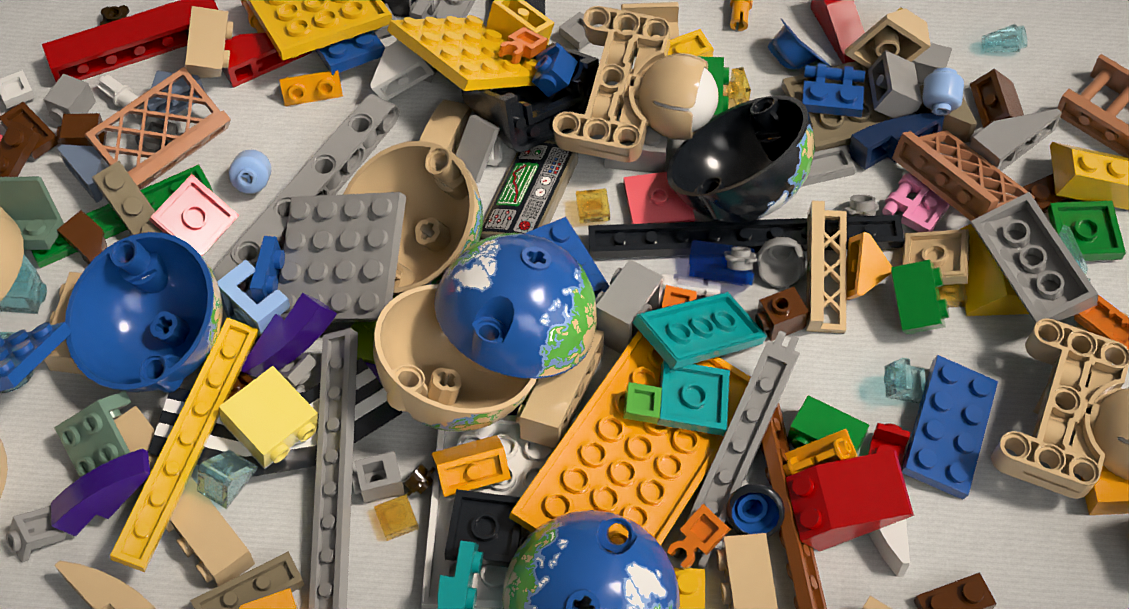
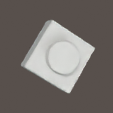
[0,70,35,109]

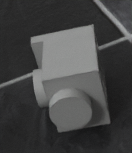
[352,451,405,503]

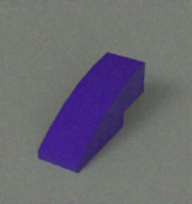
[241,292,337,377]
[51,449,150,537]

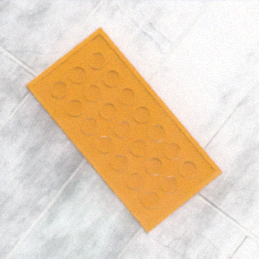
[509,330,751,553]

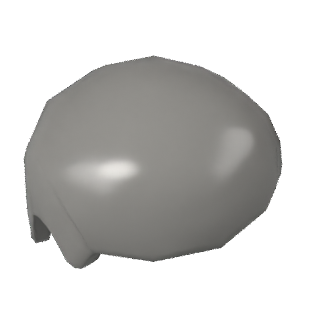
[757,237,806,288]

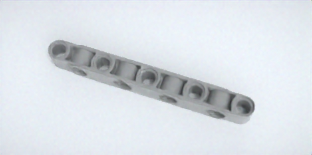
[213,94,400,293]

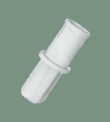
[97,75,148,119]

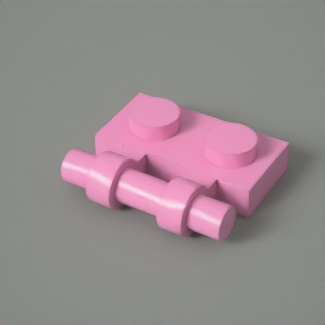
[882,172,950,232]

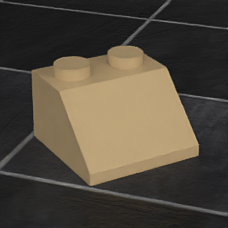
[185,6,233,79]
[845,8,931,69]

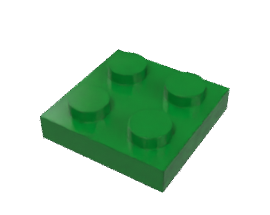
[1048,201,1126,261]

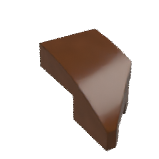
[57,210,107,264]

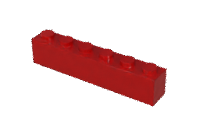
[42,0,219,82]

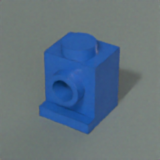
[532,42,578,97]

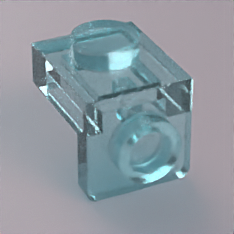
[884,358,926,404]

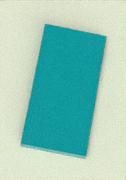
[632,292,767,370]

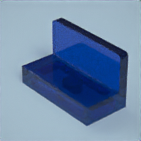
[687,240,755,287]

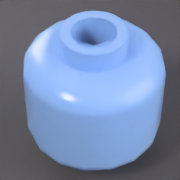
[922,68,964,115]
[229,150,272,194]

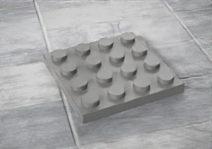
[278,192,406,322]

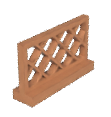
[85,67,231,190]
[892,130,1035,221]

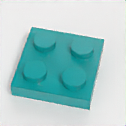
[657,360,730,436]

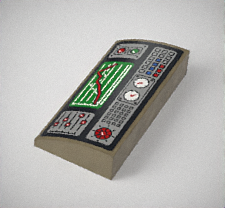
[480,141,578,240]

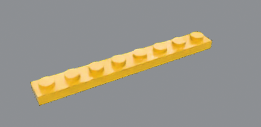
[110,317,258,573]

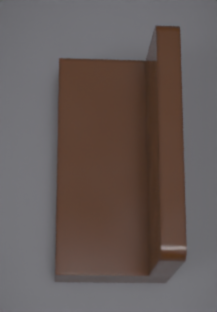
[970,68,1024,128]

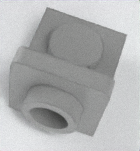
[6,506,67,562]

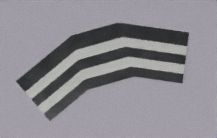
[148,358,403,477]

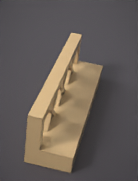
[806,200,847,334]

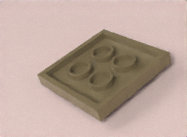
[781,61,894,152]

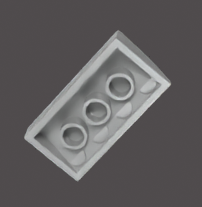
[971,192,1098,324]

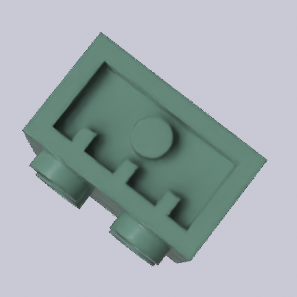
[0,176,64,250]
[54,391,131,477]

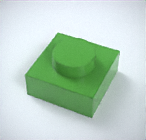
[623,382,662,424]

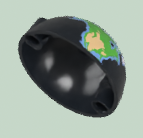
[667,95,815,222]

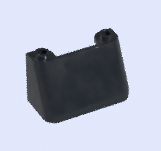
[461,43,599,152]

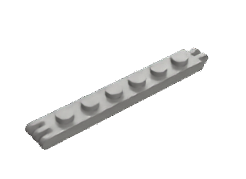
[673,331,800,569]

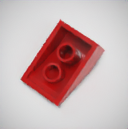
[785,450,914,551]

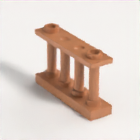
[1057,54,1129,158]

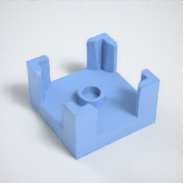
[217,260,290,344]

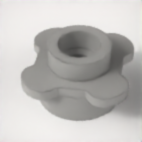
[845,195,879,216]
[724,247,757,271]

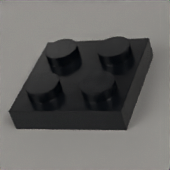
[444,489,522,568]

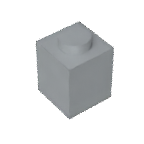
[912,43,952,84]
[43,74,96,124]

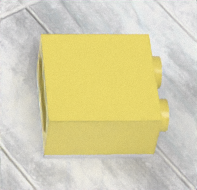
[219,366,318,469]

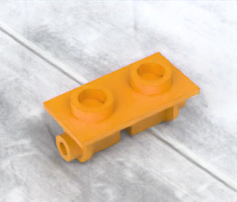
[279,70,343,106]
[783,429,858,477]

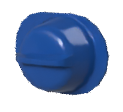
[768,18,832,69]

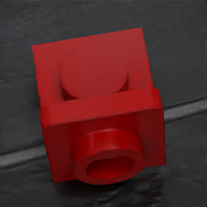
[868,423,910,467]

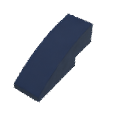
[849,113,944,170]

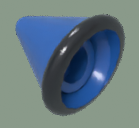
[726,483,785,538]

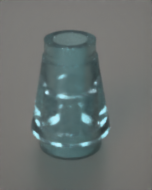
[982,24,1027,53]

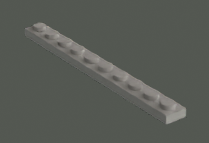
[309,328,358,609]

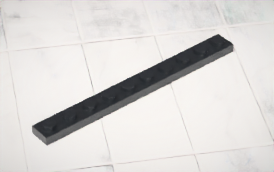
[588,215,904,258]

